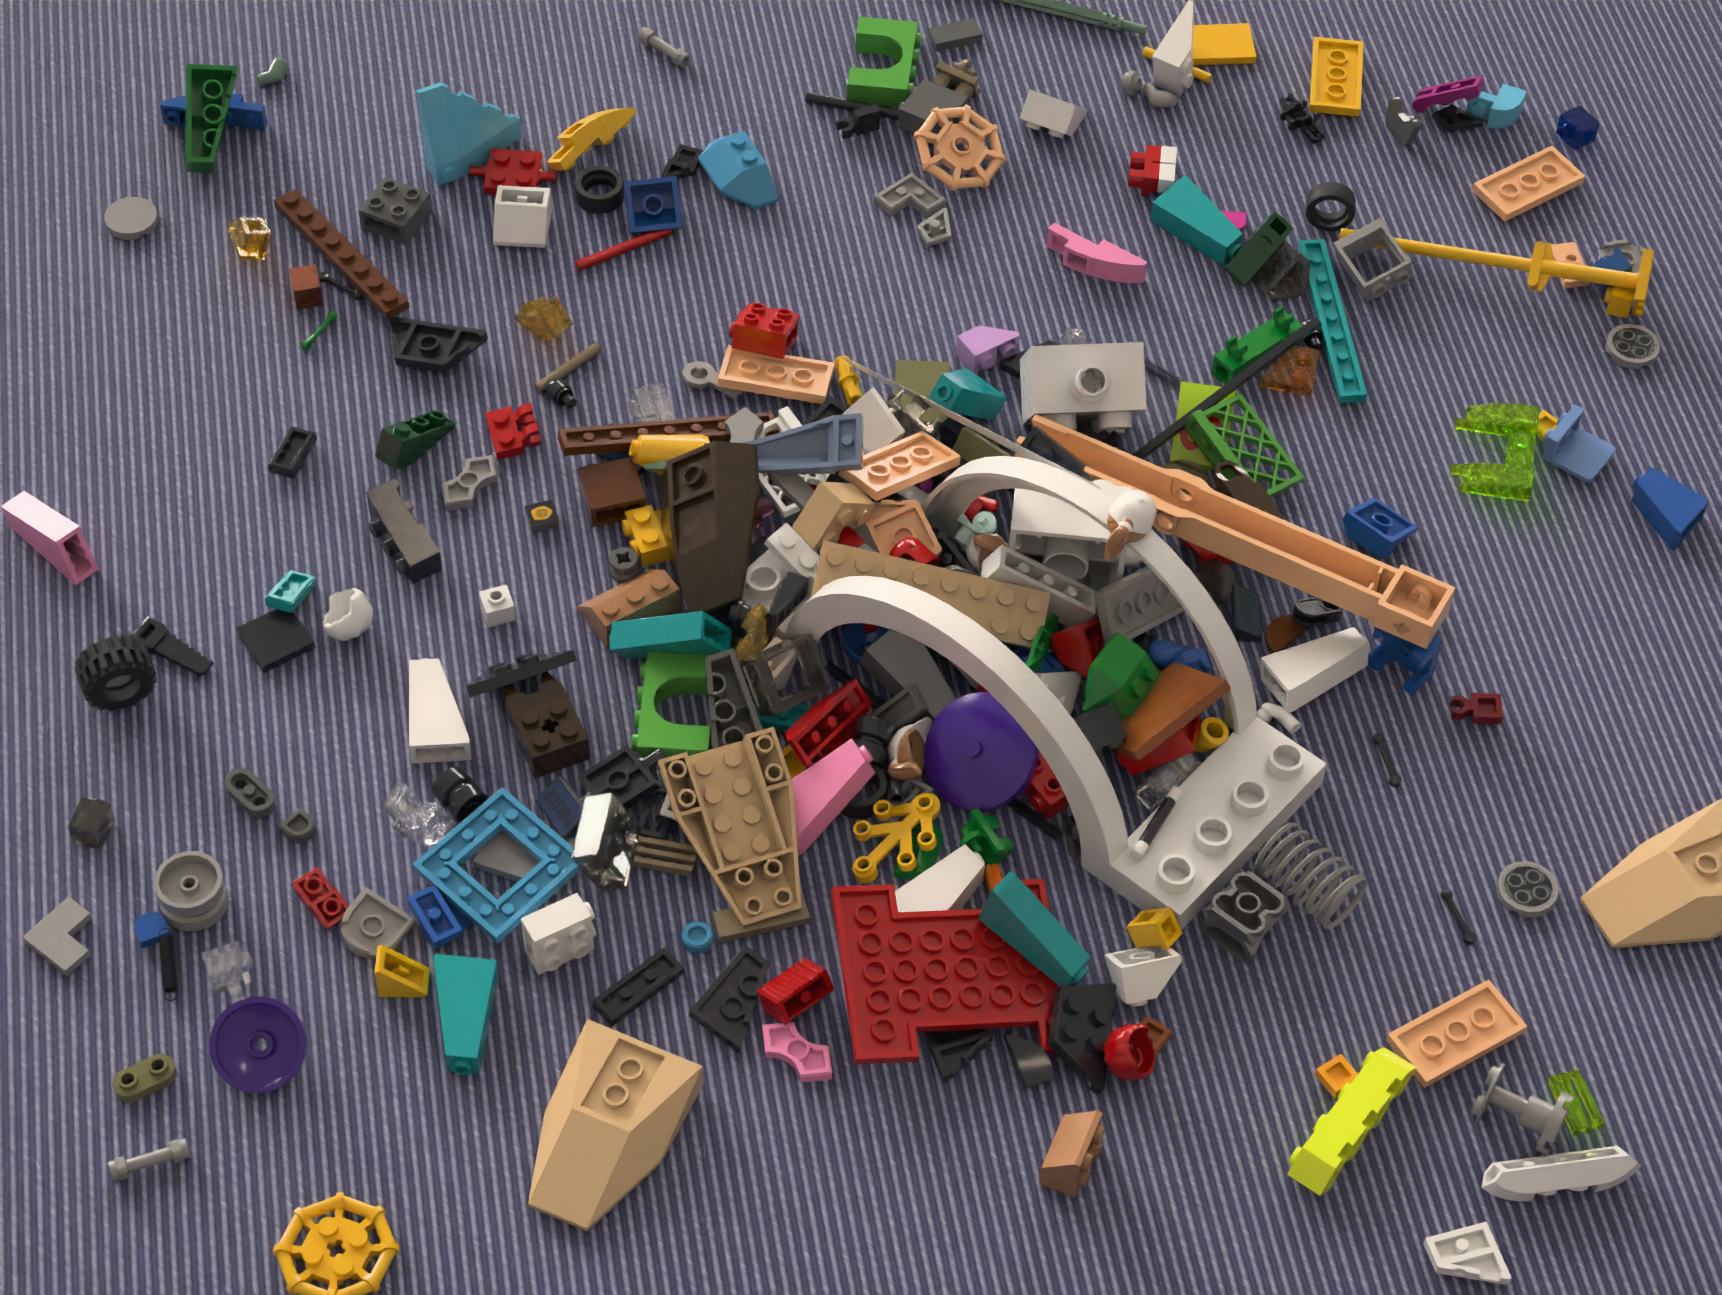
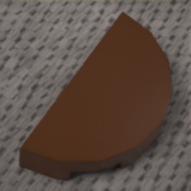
[1265,614,1311,654]

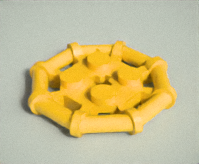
[273,1192,400,1295]

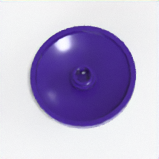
[924,692,1039,812]

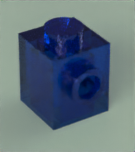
[1556,105,1600,151]

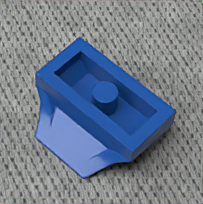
[407,884,472,949]

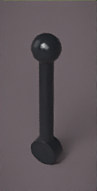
[319,272,363,300]
[1372,733,1401,787]
[1441,889,1476,945]

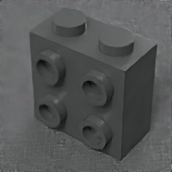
[897,79,968,135]
[358,177,433,245]

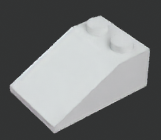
[1152,0,1195,96]

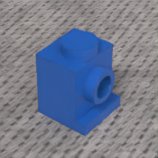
[1593,246,1632,292]

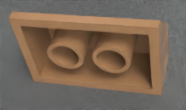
[577,569,681,648]

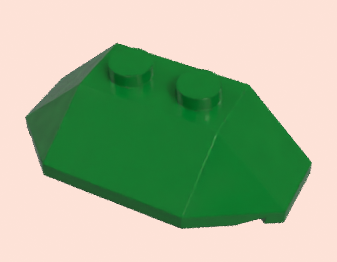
[1082,633,1161,719]

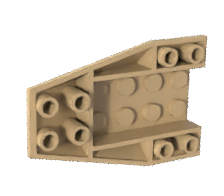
[657,727,802,927]

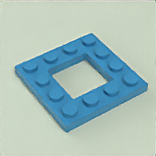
[412,787,587,944]

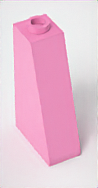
[1,491,99,585]
[791,739,876,856]

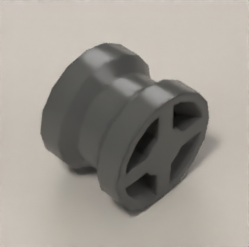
[609,547,638,583]

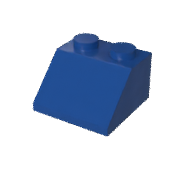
[624,176,682,234]

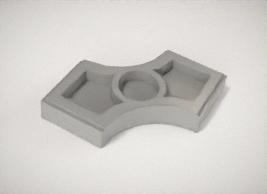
[724,407,764,443]
[441,455,498,511]

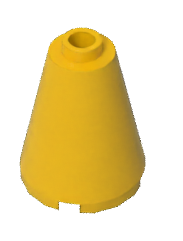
[629,435,710,476]

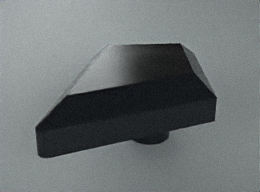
[1432,104,1484,132]

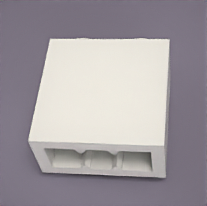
[521,893,596,975]

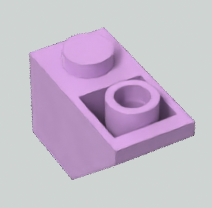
[956,325,1020,374]

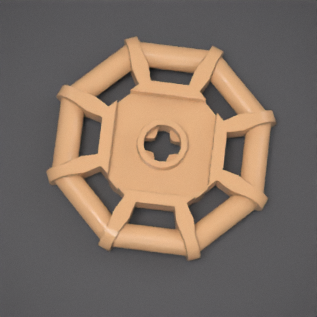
[914,105,1006,191]

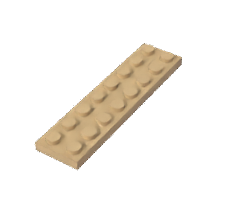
[810,540,1051,649]

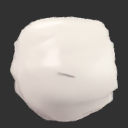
[323,588,373,641]

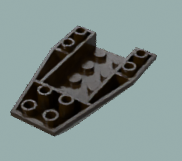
[660,441,760,614]

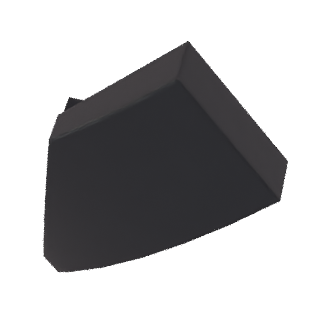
[661,144,703,179]
[1003,1033,1056,1089]

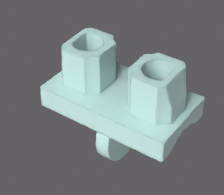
[953,511,997,554]

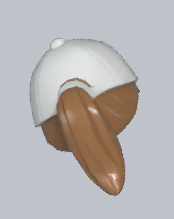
[1104,490,1156,561]
[966,533,1009,574]
[888,717,933,780]

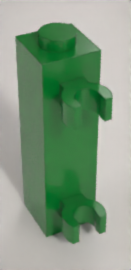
[1211,306,1302,384]

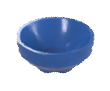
[843,623,890,664]

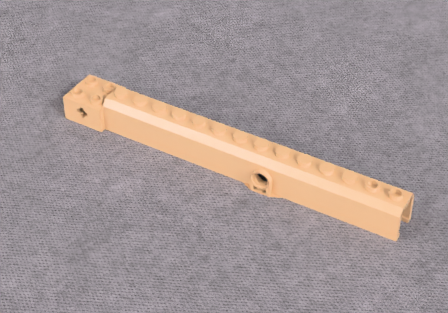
[1015,414,1456,649]

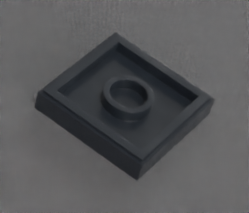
[235,609,315,673]

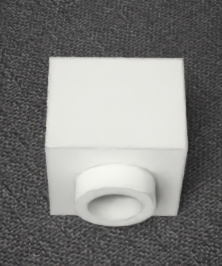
[479,585,516,627]

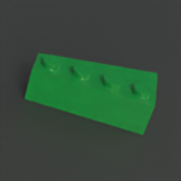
[185,64,239,173]

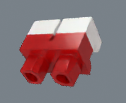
[1128,145,1177,196]

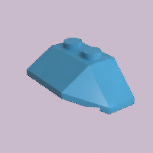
[698,131,778,210]

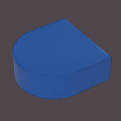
[135,912,171,948]

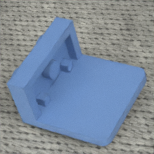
[1542,404,1616,483]

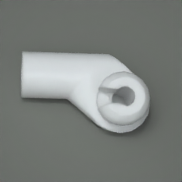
[1257,702,1301,734]

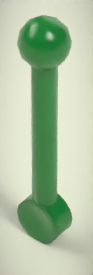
[301,311,338,351]

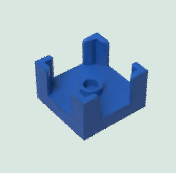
[1368,628,1443,695]

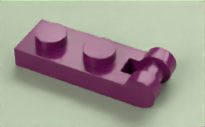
[1412,75,1485,113]

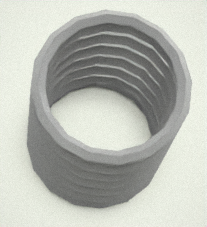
[1254,823,1367,930]

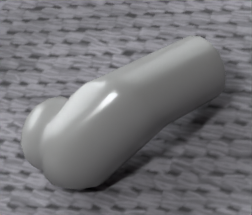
[1143,82,1177,108]

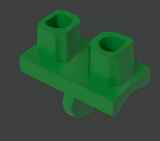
[959,809,1014,866]

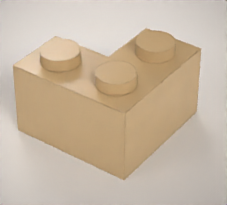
[792,482,875,549]

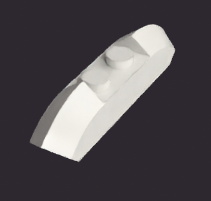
[1481,1146,1642,1201]

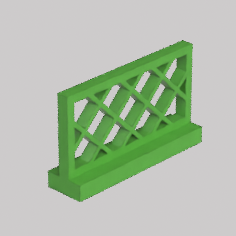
[1185,393,1304,498]

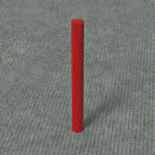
[575,229,672,271]

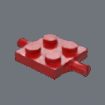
[469,148,558,195]

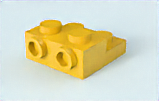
[621,505,671,567]

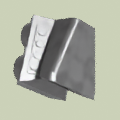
[1201,871,1290,964]

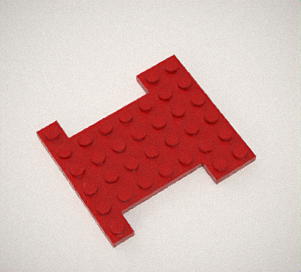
[831,879,1060,1065]

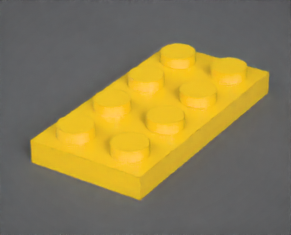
[1309,37,1364,117]

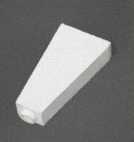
[1261,627,1370,713]
[409,658,472,763]
[895,844,985,912]

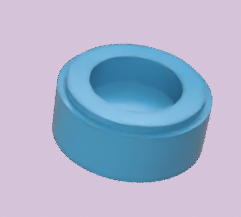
[682,922,713,954]

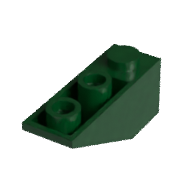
[1224,211,1294,287]
[375,410,456,470]

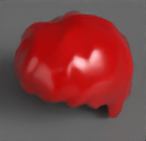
[1103,1024,1156,1081]

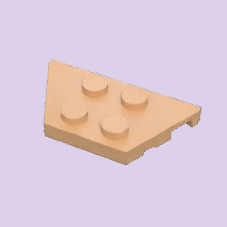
[864,500,942,557]

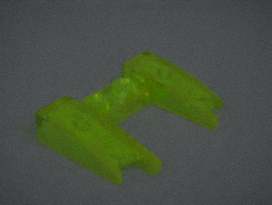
[1449,403,1540,502]

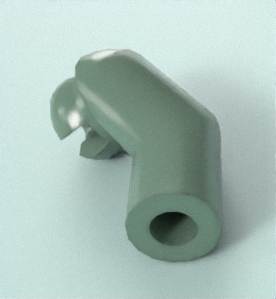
[256,57,288,87]

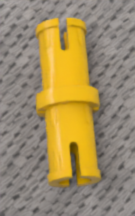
[834,355,863,406]

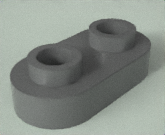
[225,768,276,818]

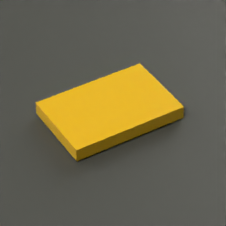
[1193,23,1256,66]

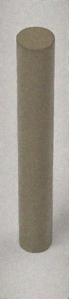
[534,342,602,393]

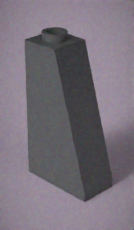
[860,629,956,721]

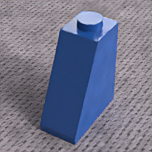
[1631,467,1709,551]

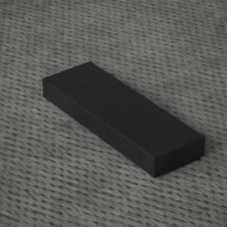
[592,948,685,1027]

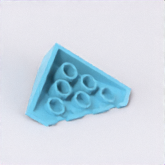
[416,82,522,186]

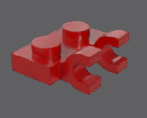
[485,402,542,460]

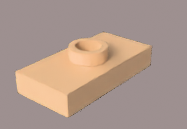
[1552,242,1590,289]

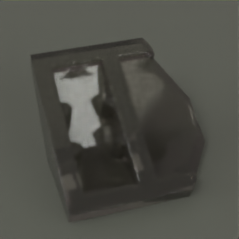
[1250,240,1311,301]

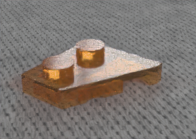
[1260,346,1320,396]

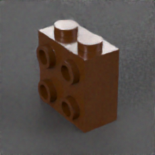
[578,457,646,527]

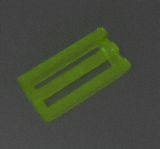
[1547,1069,1605,1136]

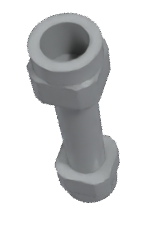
[637,27,691,68]
[108,1138,191,1181]

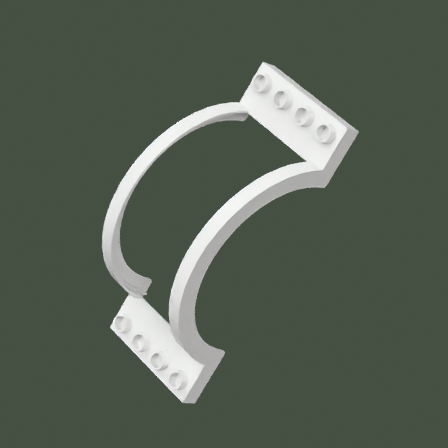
[736,456,1327,930]

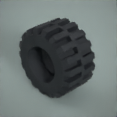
[74,635,157,711]

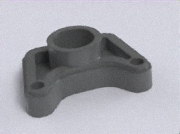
[1385,97,1422,145]

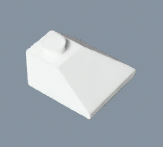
[1104,946,1182,1007]

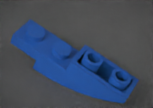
[160,94,268,130]

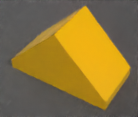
[374,944,430,997]

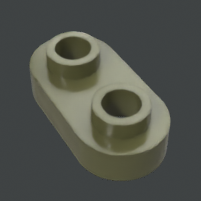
[112,1054,177,1102]

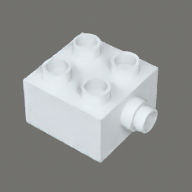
[1020,342,1147,435]
[1009,480,1145,611]

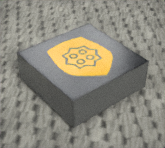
[524,500,559,533]

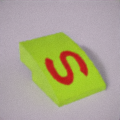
[1170,381,1235,470]

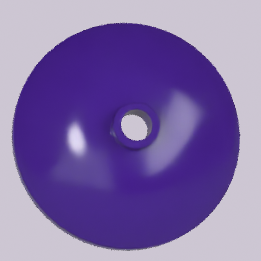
[209,996,307,1093]

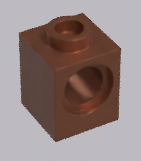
[289,264,323,310]

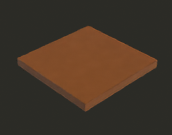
[1105,662,1231,761]

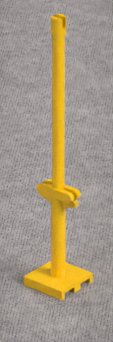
[1339,228,1654,316]

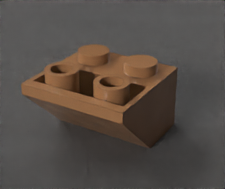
[1039,1110,1106,1197]

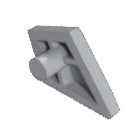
[917,207,952,247]

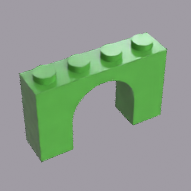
[847,17,922,108]
[631,651,711,765]

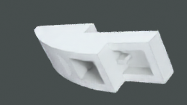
[764,522,819,595]

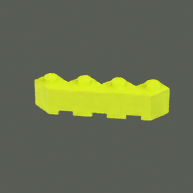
[1287,1047,1417,1196]

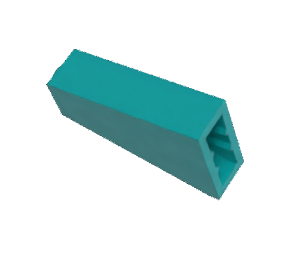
[1150,175,1243,266]
[928,368,1008,421]
[609,611,732,659]
[978,871,1091,987]
[433,954,499,1075]

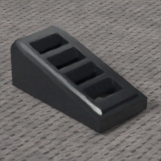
[766,571,809,633]

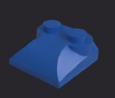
[1342,497,1419,558]

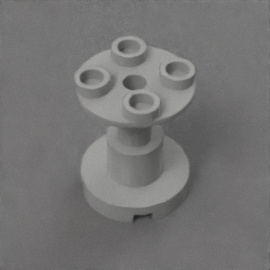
[1471,1063,1575,1156]

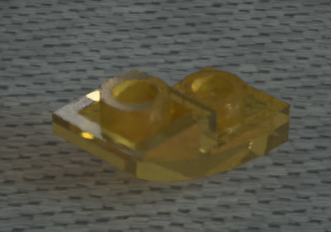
[735,603,770,664]

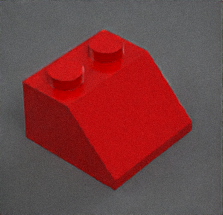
[1050,615,1105,678]

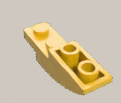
[546,108,637,171]

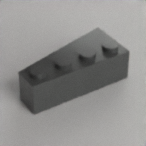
[705,648,763,749]

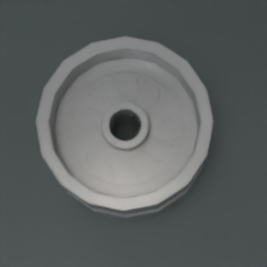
[153,851,229,931]

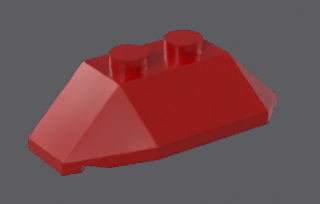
[785,679,871,768]

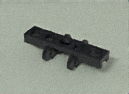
[1279,93,1325,144]

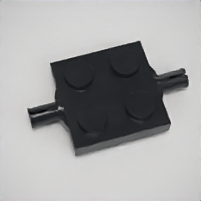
[577,744,664,821]

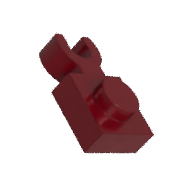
[1449,693,1503,724]

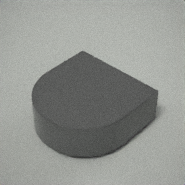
[278,807,316,843]

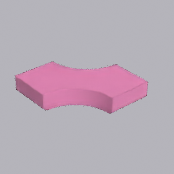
[762,1022,832,1083]

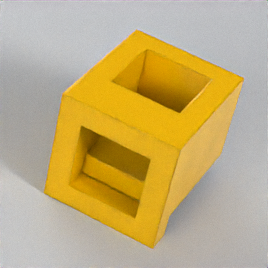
[1126,907,1183,950]

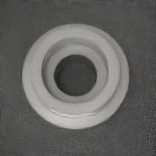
[1122,70,1142,96]

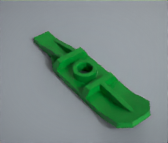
[1026,613,1059,673]

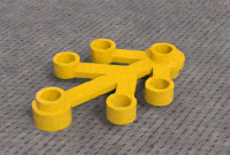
[852,793,941,884]

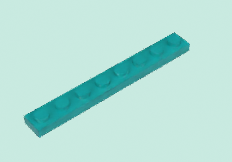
[1297,239,1367,403]

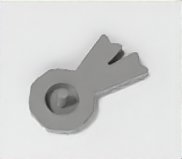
[682,361,743,400]

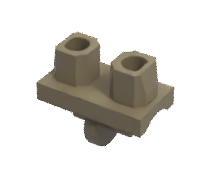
[934,59,981,99]

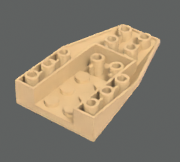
[1580,798,1722,948]
[528,1019,704,1231]

